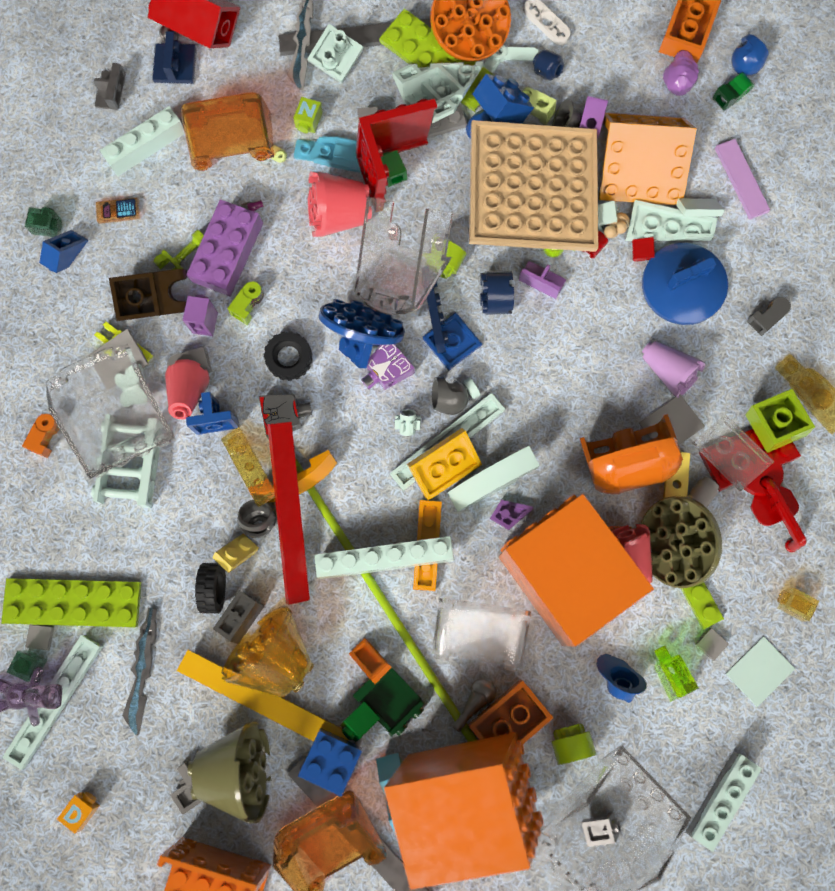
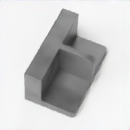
[93,63,126,110]

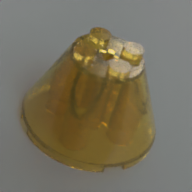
[221,606,314,698]

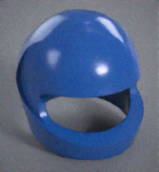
[731,34,769,76]

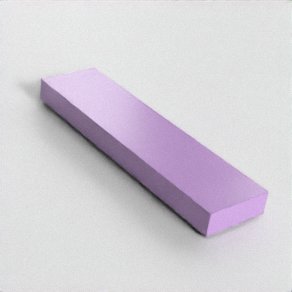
[715,139,770,220]

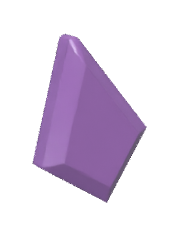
[490,500,533,530]

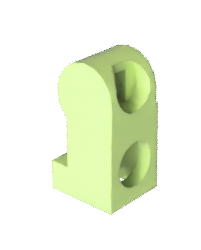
[522,87,556,125]

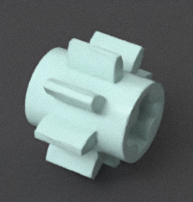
[395,409,421,436]

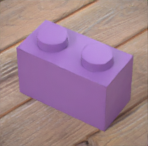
[182,295,218,337]

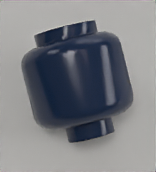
[533,49,564,81]

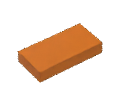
[349,638,392,684]

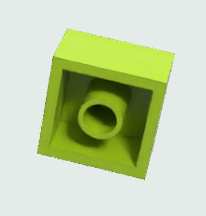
[745,389,815,453]

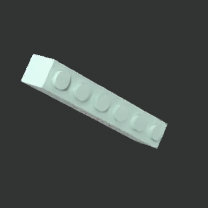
[314,536,454,579]

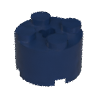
[480,271,514,315]

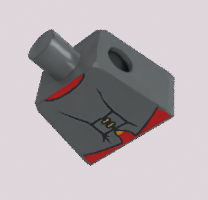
[259,394,312,439]

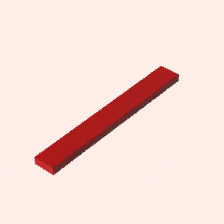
[267,422,310,605]

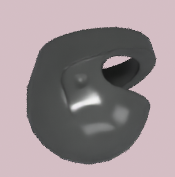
[432,376,469,415]
[237,499,276,538]

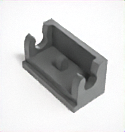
[213,590,264,644]

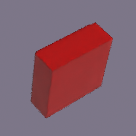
[632,237,655,262]

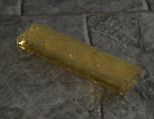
[221,427,275,507]

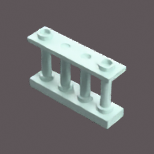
[91,414,163,508]

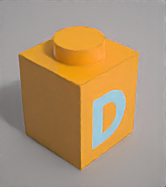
[57,792,100,834]

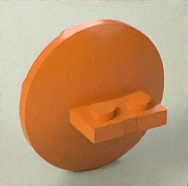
[430,0,511,62]

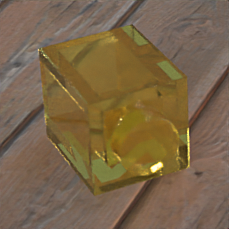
[777,588,819,622]

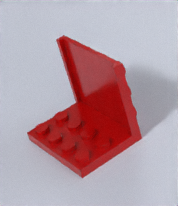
[356,98,437,212]

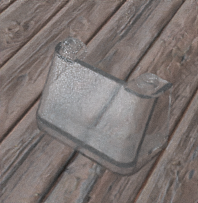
[431,598,531,671]

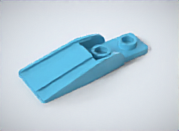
[294,136,361,173]

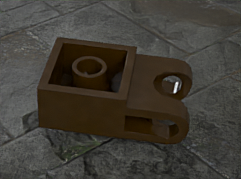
[109,269,187,321]

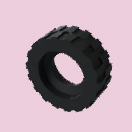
[263,331,313,381]
[195,563,226,614]

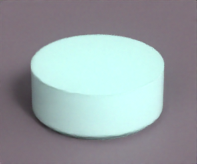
[463,377,481,399]

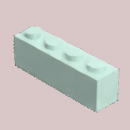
[99,106,186,177]

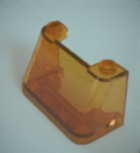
[181,92,274,171]
[272,791,387,891]

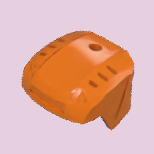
[580,414,683,494]

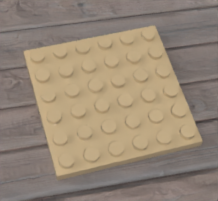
[469,120,598,252]

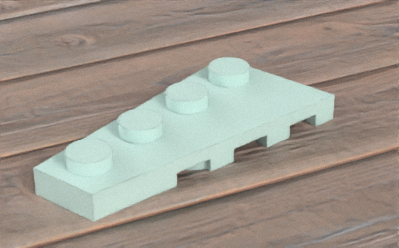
[625,200,717,241]

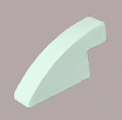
[447,446,540,512]

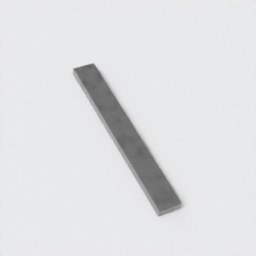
[278,19,432,56]
[288,757,430,891]

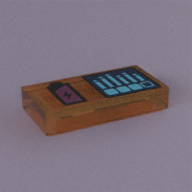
[96,197,140,224]

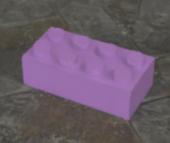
[186,199,263,297]

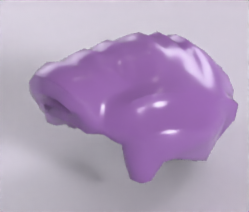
[663,50,699,96]

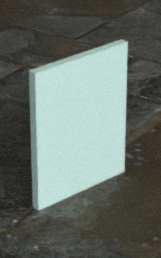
[726,636,795,707]

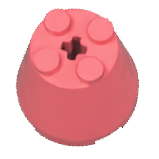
[307,171,371,237]

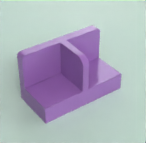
[519,261,566,299]

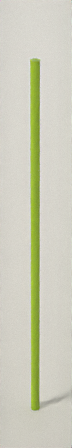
[295,457,477,742]

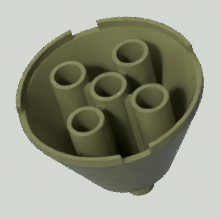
[188,722,271,824]

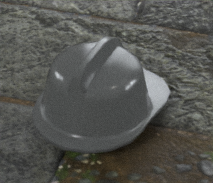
[551,99,582,128]

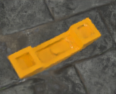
[249,450,337,503]

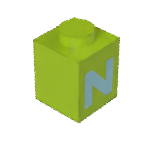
[293,97,323,133]

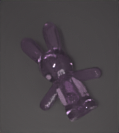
[0,667,62,726]

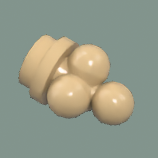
[603,212,630,238]

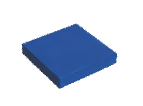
[422,312,482,371]

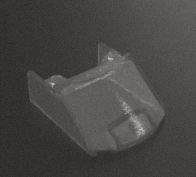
[354,197,453,315]

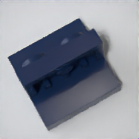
[152,31,197,84]

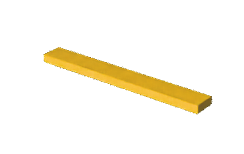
[177,649,349,742]

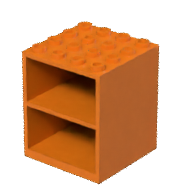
[499,494,654,647]
[384,732,544,890]

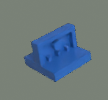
[186,392,239,435]

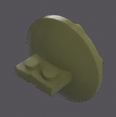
[641,496,722,588]

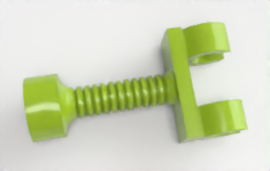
[153,229,204,283]

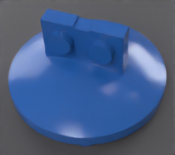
[642,243,728,325]
[318,299,405,369]

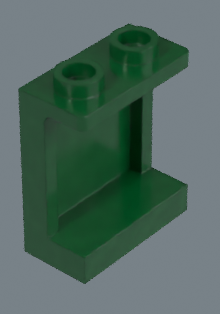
[353,668,425,737]

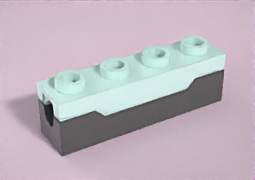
[685,752,762,852]

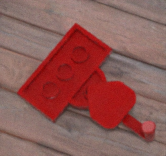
[699,429,807,552]

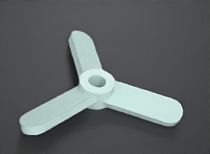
[483,45,539,73]

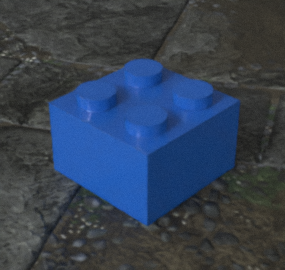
[472,74,534,124]
[298,728,362,797]

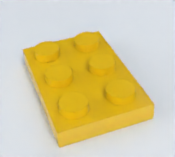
[407,428,482,501]

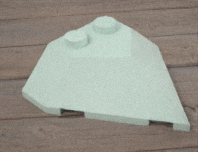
[392,62,484,124]

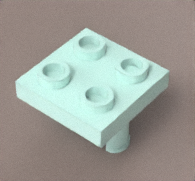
[307,24,363,83]

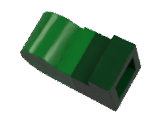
[712,73,755,111]

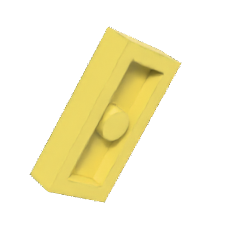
[212,533,259,573]

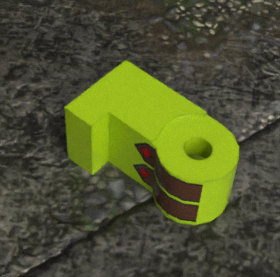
[227,281,263,326]

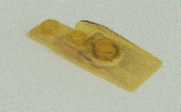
[775,355,835,434]

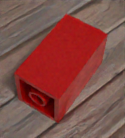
[147,0,240,49]

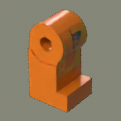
[22,413,60,458]

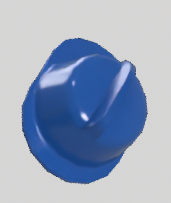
[596,654,647,703]

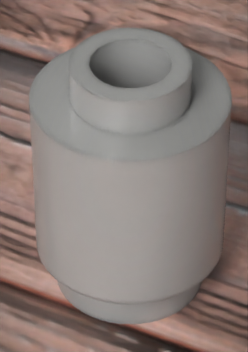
[687,477,719,508]

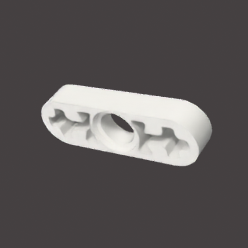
[524,0,570,45]

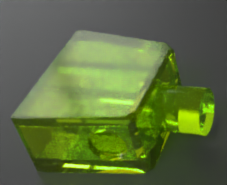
[654,645,699,702]

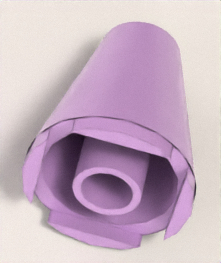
[642,341,705,398]

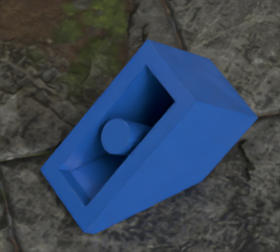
[39,230,88,273]

